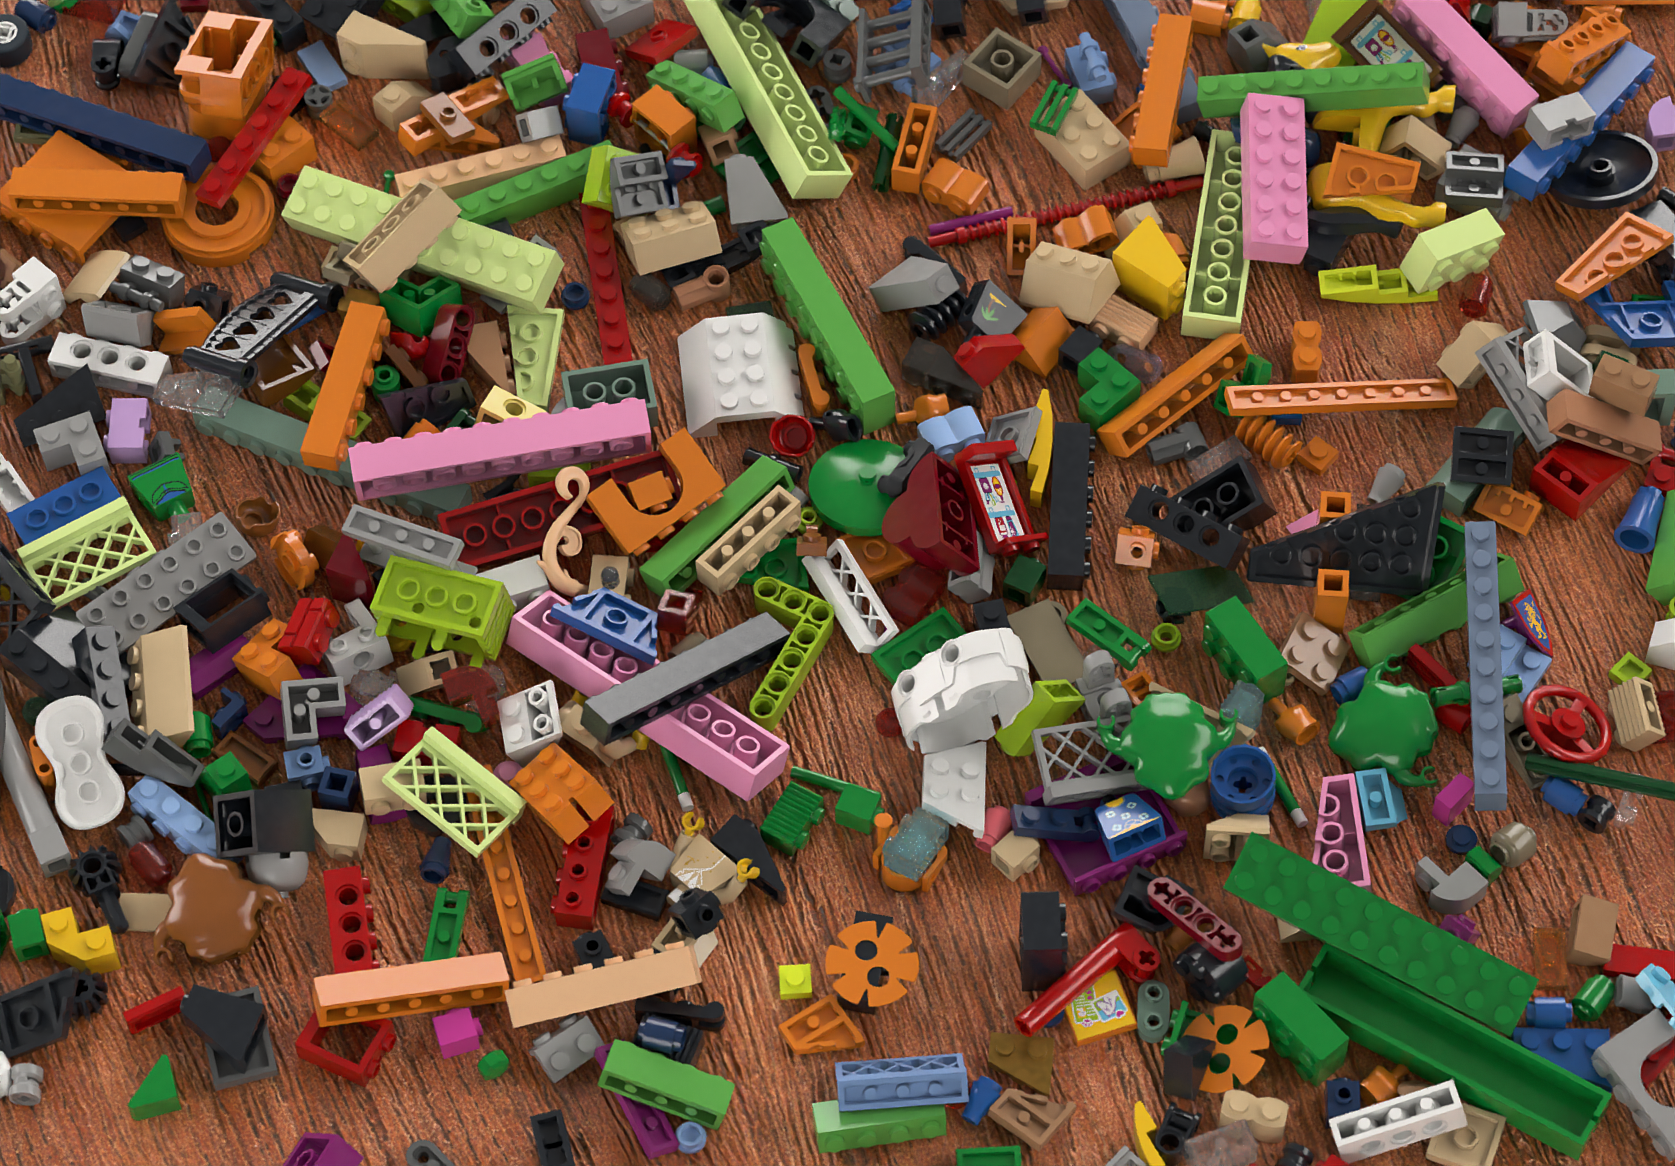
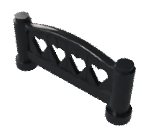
[182,271,344,389]

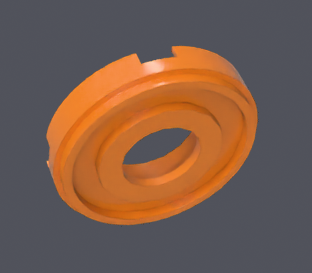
[161,165,277,268]

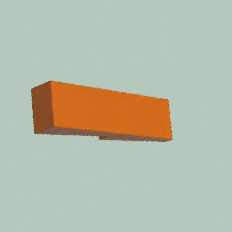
[398,76,509,157]

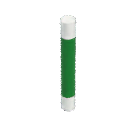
[659,744,694,812]
[1259,747,1308,828]

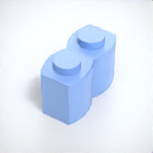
[917,406,985,462]

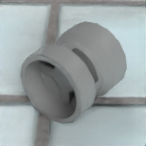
[8,1063,44,1105]

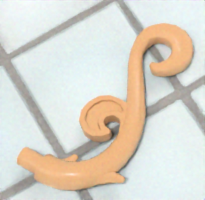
[536,466,590,597]

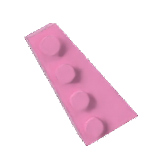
[1312,773,1372,893]

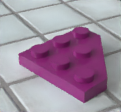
[242,663,364,744]

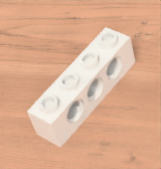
[47,332,173,400]
[1329,1080,1468,1164]

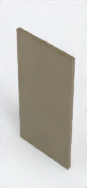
[1007,598,1084,685]

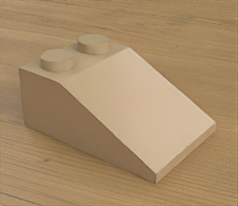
[336,11,430,79]

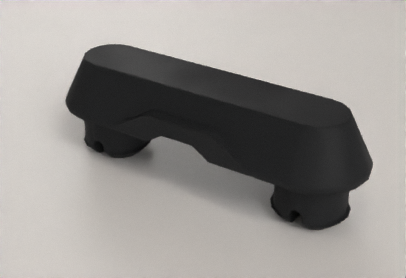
[877,437,934,498]

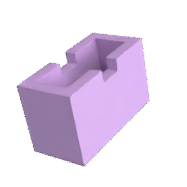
[103,398,152,464]

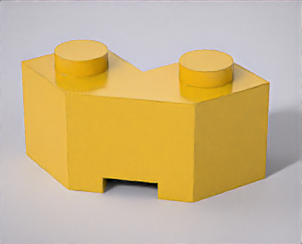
[40,907,121,974]

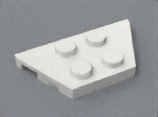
[921,741,986,838]

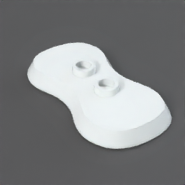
[35,695,125,830]

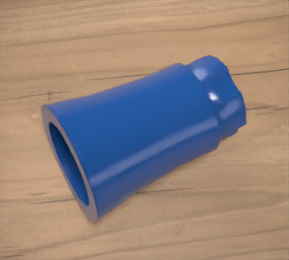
[1614,486,1665,553]

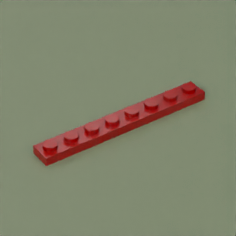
[578,192,633,365]

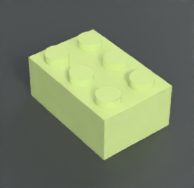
[1399,208,1505,294]

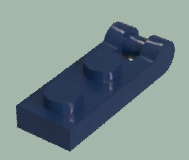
[1010,804,1100,842]

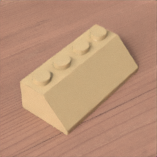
[343,178,462,293]
[127,625,194,748]

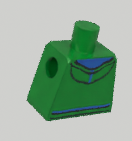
[127,452,196,525]

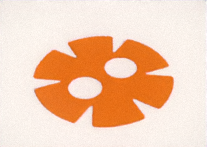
[825,921,919,1007]
[1182,1005,1269,1093]

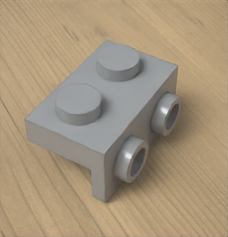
[528,1014,605,1083]

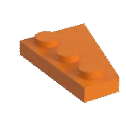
[1322,142,1421,199]

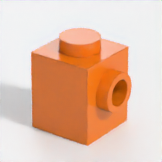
[626,471,675,515]

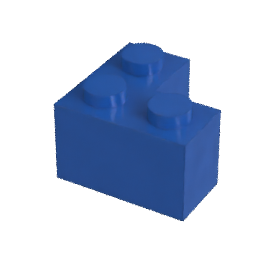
[562,63,617,146]

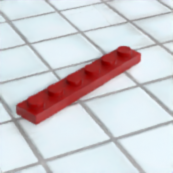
[195,66,313,209]

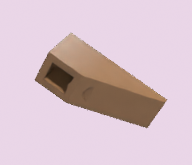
[467,321,516,396]

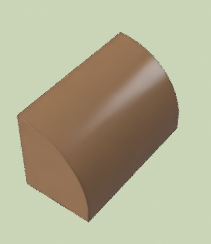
[1564,894,1619,966]

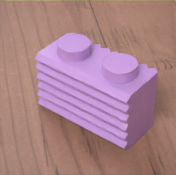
[344,684,414,751]

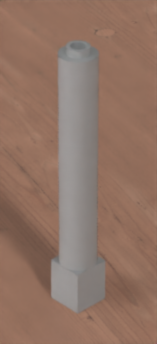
[0,703,71,879]

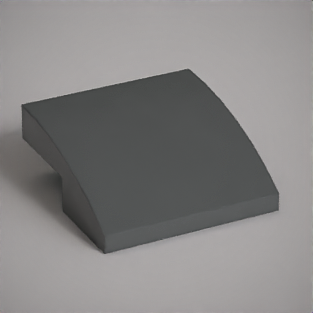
[610,151,669,219]
[1444,151,1504,208]

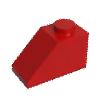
[953,333,1025,389]

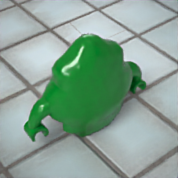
[1328,654,1439,788]
[1096,692,1238,800]

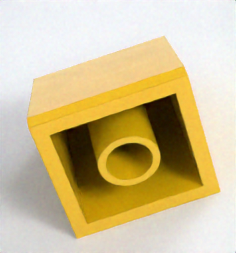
[1112,215,1187,321]

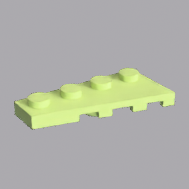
[507,305,565,412]

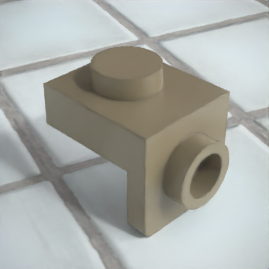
[322,240,360,286]

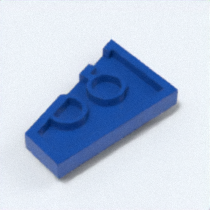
[1512,1027,1613,1093]

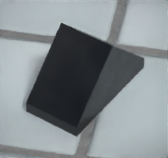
[1164,1034,1217,1101]

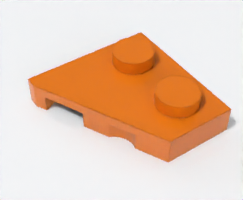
[778,993,865,1055]

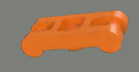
[798,343,830,418]

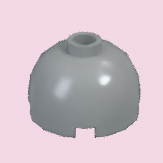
[245,852,309,898]

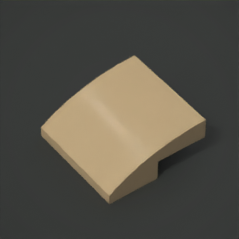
[63,250,131,304]

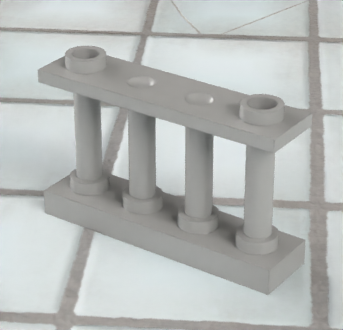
[341,504,478,575]

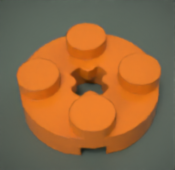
[270,529,319,590]

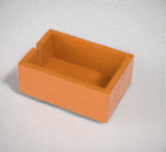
[508,741,615,845]

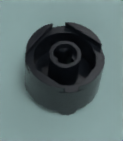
[1172,930,1249,1004]

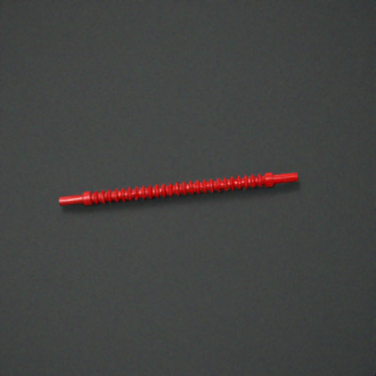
[927,176,1204,248]

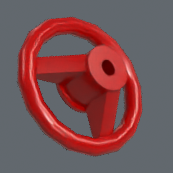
[1522,684,1612,764]

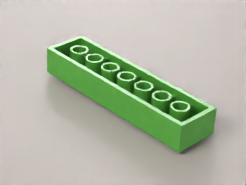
[759,217,896,435]

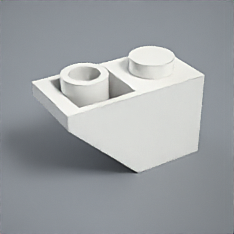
[1645,618,1675,670]

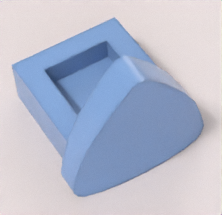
[105,10,140,48]

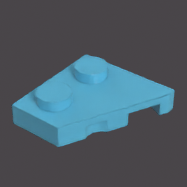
[1635,963,1675,1029]

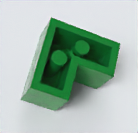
[379,275,463,338]
[1077,347,1141,434]

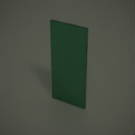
[1147,566,1254,615]

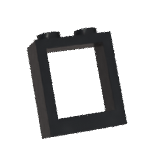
[173,568,272,654]

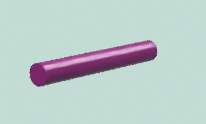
[928,206,1013,236]

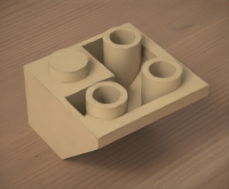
[1203,813,1270,862]

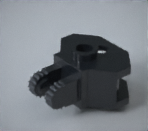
[427,35,494,93]

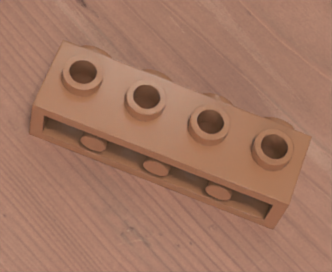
[1546,388,1662,465]

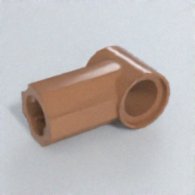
[672,265,731,312]

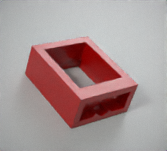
[295,1010,397,1088]

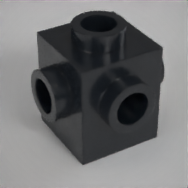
[184,282,233,323]
[667,887,725,940]

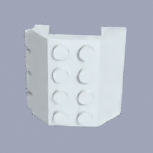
[677,312,804,438]

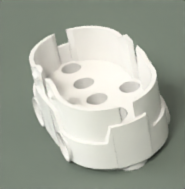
[891,628,1033,754]

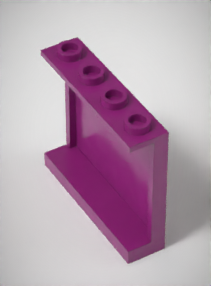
[1025,754,1188,896]

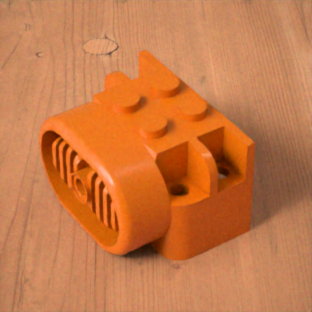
[174,11,274,141]

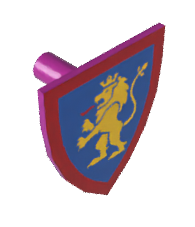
[1500,588,1553,658]

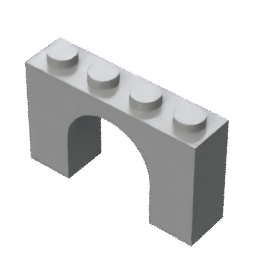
[1591,1008,1675,1162]

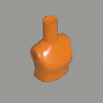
[895,393,950,425]
[1268,697,1321,746]
[1360,1064,1410,1106]

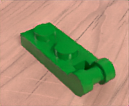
[1066,598,1152,671]
[408,695,491,733]
[423,887,470,962]

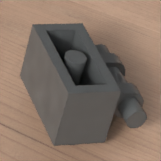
[109,254,185,312]

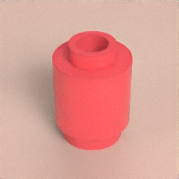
[974,805,1012,854]

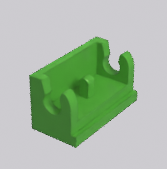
[501,53,569,112]

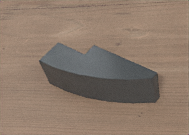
[101,717,204,788]

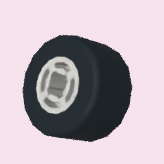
[0,14,33,68]

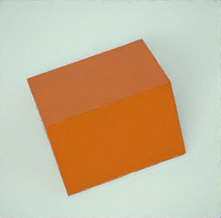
[1011,306,1075,379]

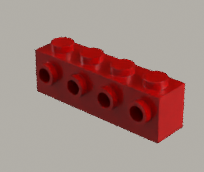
[550,802,616,931]

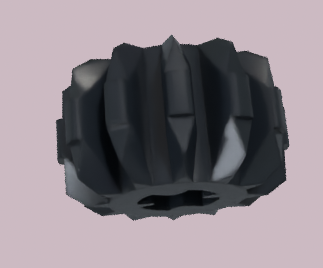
[72,967,109,1022]

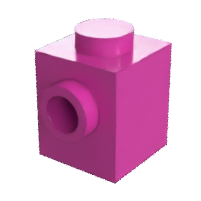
[432,1007,483,1059]

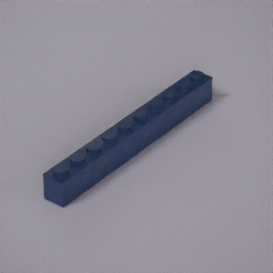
[0,73,212,183]

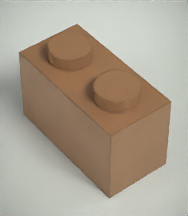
[1588,353,1660,417]

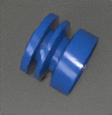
[1210,744,1276,818]

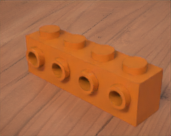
[1536,12,1632,85]

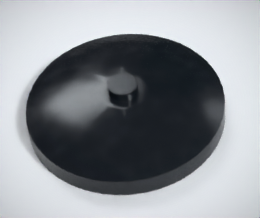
[1548,130,1659,210]

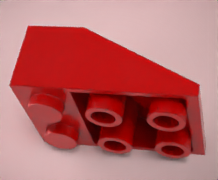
[1529,439,1632,522]

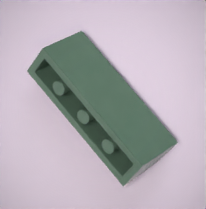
[1426,407,1527,517]

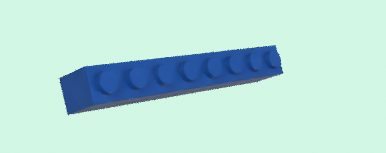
[1503,41,1655,202]

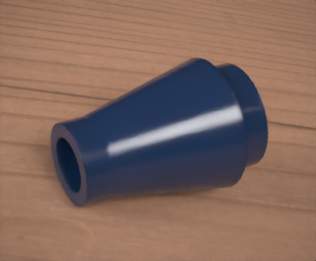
[419,836,452,884]

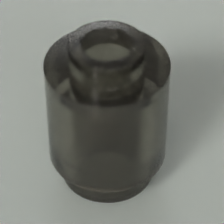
[629,273,672,312]

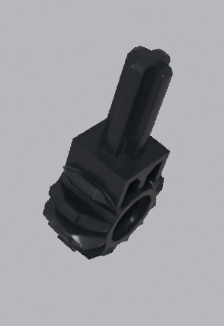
[68,845,129,935]

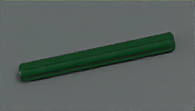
[1525,752,1675,801]

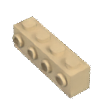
[696,484,801,596]

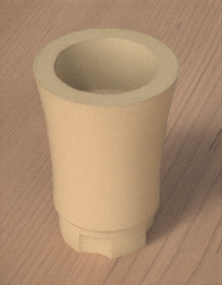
[1142,136,1206,184]

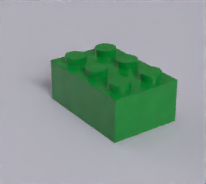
[1201,596,1288,710]
[1251,971,1349,1087]

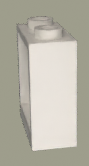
[1523,329,1594,401]

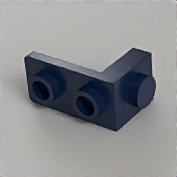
[650,157,696,214]

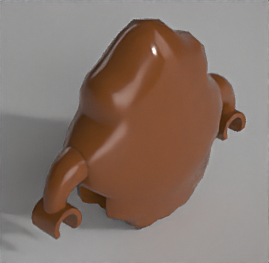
[153,853,292,967]

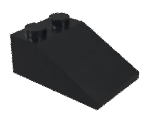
[1171,455,1278,543]

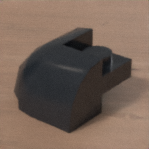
[1110,865,1194,934]

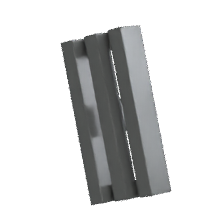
[935,108,992,163]

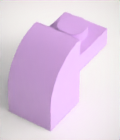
[1645,96,1675,152]

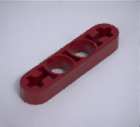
[1147,877,1243,962]

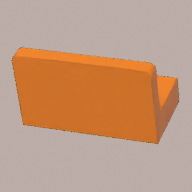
[152,306,217,355]

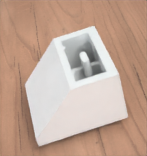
[497,680,563,768]

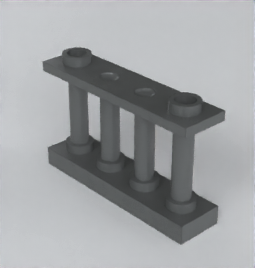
[853,0,932,103]

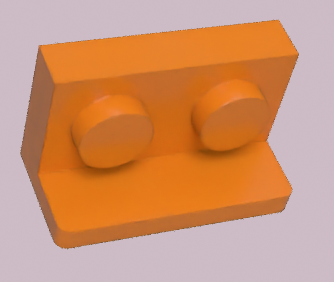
[1472,483,1545,538]

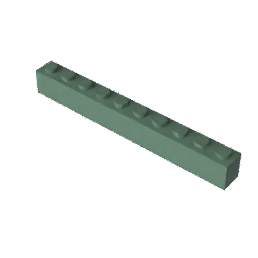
[192,386,473,524]

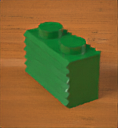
[760,781,826,857]

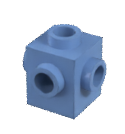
[283,745,331,792]

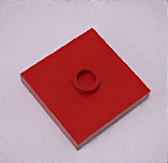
[624,19,699,65]

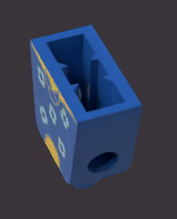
[1095,793,1166,863]

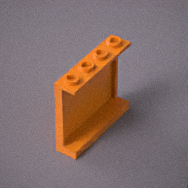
[0,130,127,266]

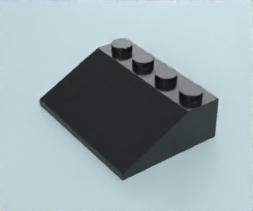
[0,605,133,704]

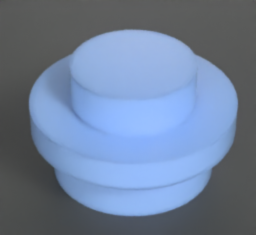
[675,1122,707,1154]

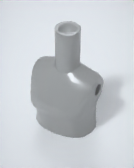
[1614,974,1665,1014]

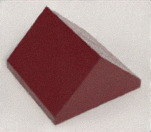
[326,534,374,611]

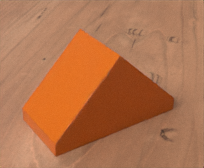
[1007,217,1036,275]

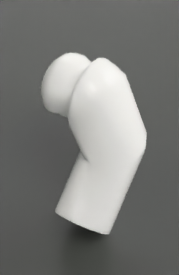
[0,1051,12,1098]

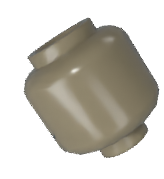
[1490,821,1537,868]

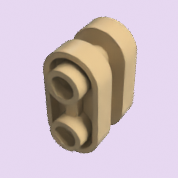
[1579,325,1640,366]

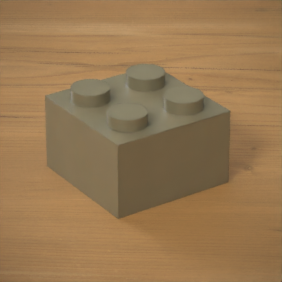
[963,27,1042,111]

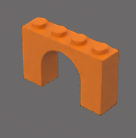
[585,427,726,557]
[1312,491,1351,634]

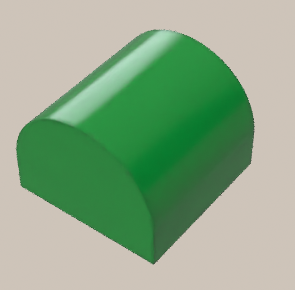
[1464,846,1503,886]

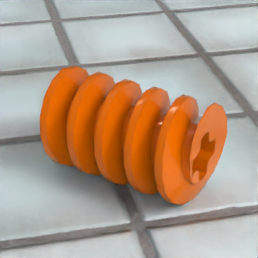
[1236,415,1303,469]

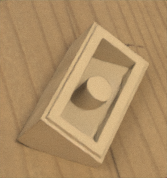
[119,893,172,932]

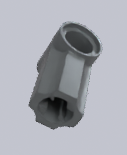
[1145,422,1209,466]

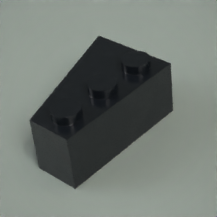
[1630,200,1675,284]

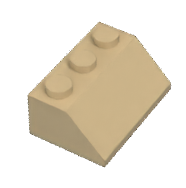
[1019,241,1120,324]

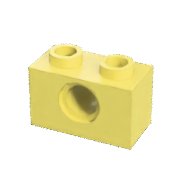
[474,385,547,425]

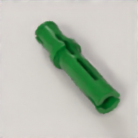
[1430,674,1523,707]

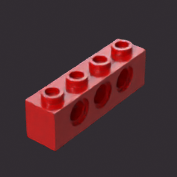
[323,865,380,974]

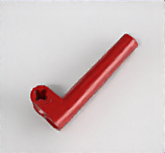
[1014,922,1161,1037]

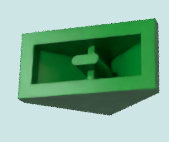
[127,1054,182,1121]

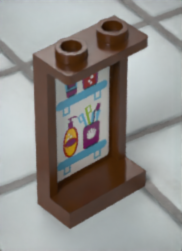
[1331,0,1445,90]

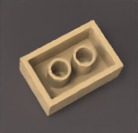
[1034,89,1131,191]
[620,201,722,276]

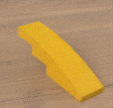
[1027,389,1053,508]

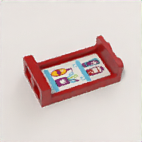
[953,440,1049,557]

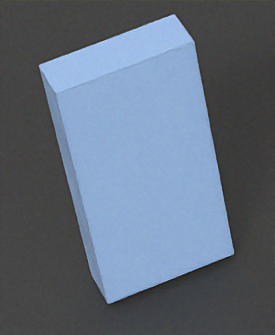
[297,41,348,92]

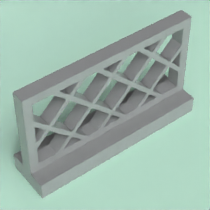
[1475,326,1564,453]
[1031,715,1150,806]

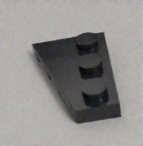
[13,364,106,448]
[377,377,477,438]

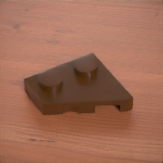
[379,343,429,389]

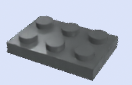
[205,986,279,1091]

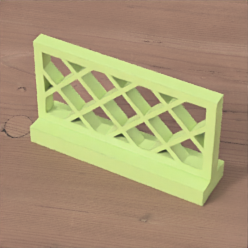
[17,496,157,609]
[382,726,527,858]

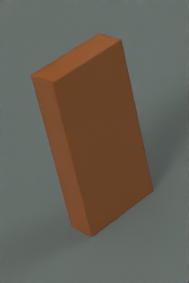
[211,730,279,788]

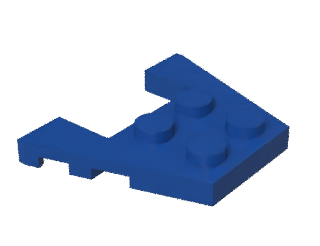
[1583,280,1675,348]

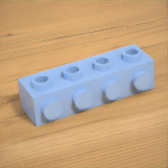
[128,775,243,864]

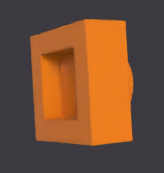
[1297,435,1339,476]

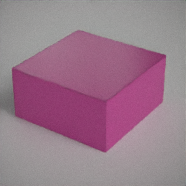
[1432,772,1474,827]

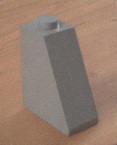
[724,154,788,233]
[868,256,960,312]

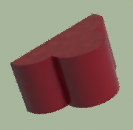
[882,451,980,576]

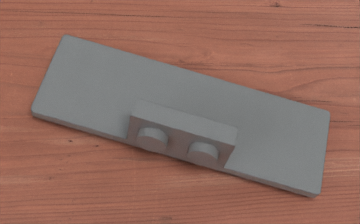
[76,512,256,655]

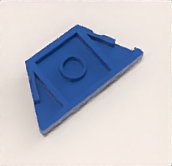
[550,587,657,666]

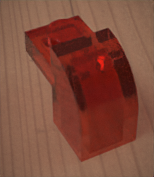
[657,588,703,637]
[440,666,500,728]

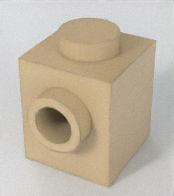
[991,830,1040,882]

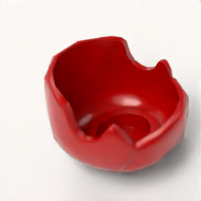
[389,331,431,362]
[769,414,815,459]

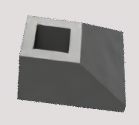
[1227,18,1289,73]
[1522,300,1587,353]

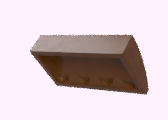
[216,311,316,408]

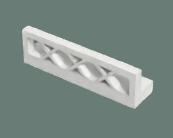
[801,539,899,653]

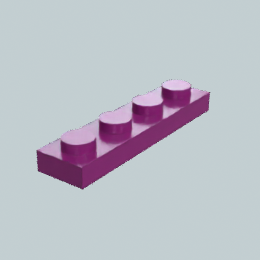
[594,1039,680,1159]

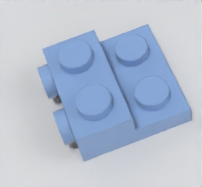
[1467,624,1552,704]

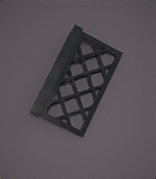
[0,541,56,646]

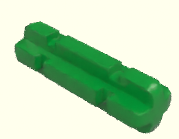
[828,106,847,142]

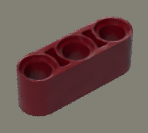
[422,303,475,384]

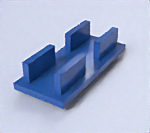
[6,466,121,545]

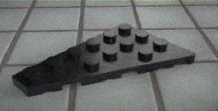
[1246,482,1446,596]

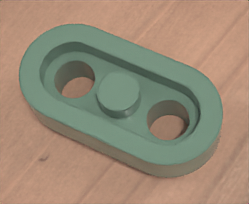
[1137,980,1170,1043]

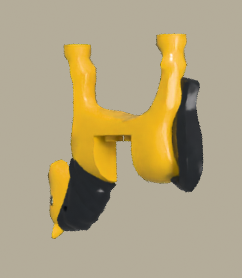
[1262,42,1456,239]

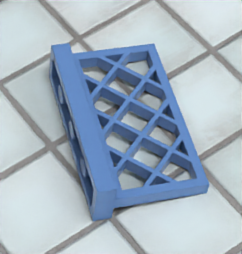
[835,1053,969,1112]

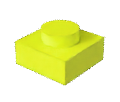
[779,964,812,1000]

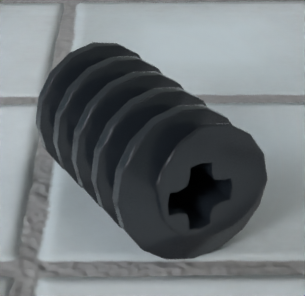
[908,289,967,346]

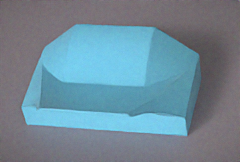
[1354,768,1408,832]

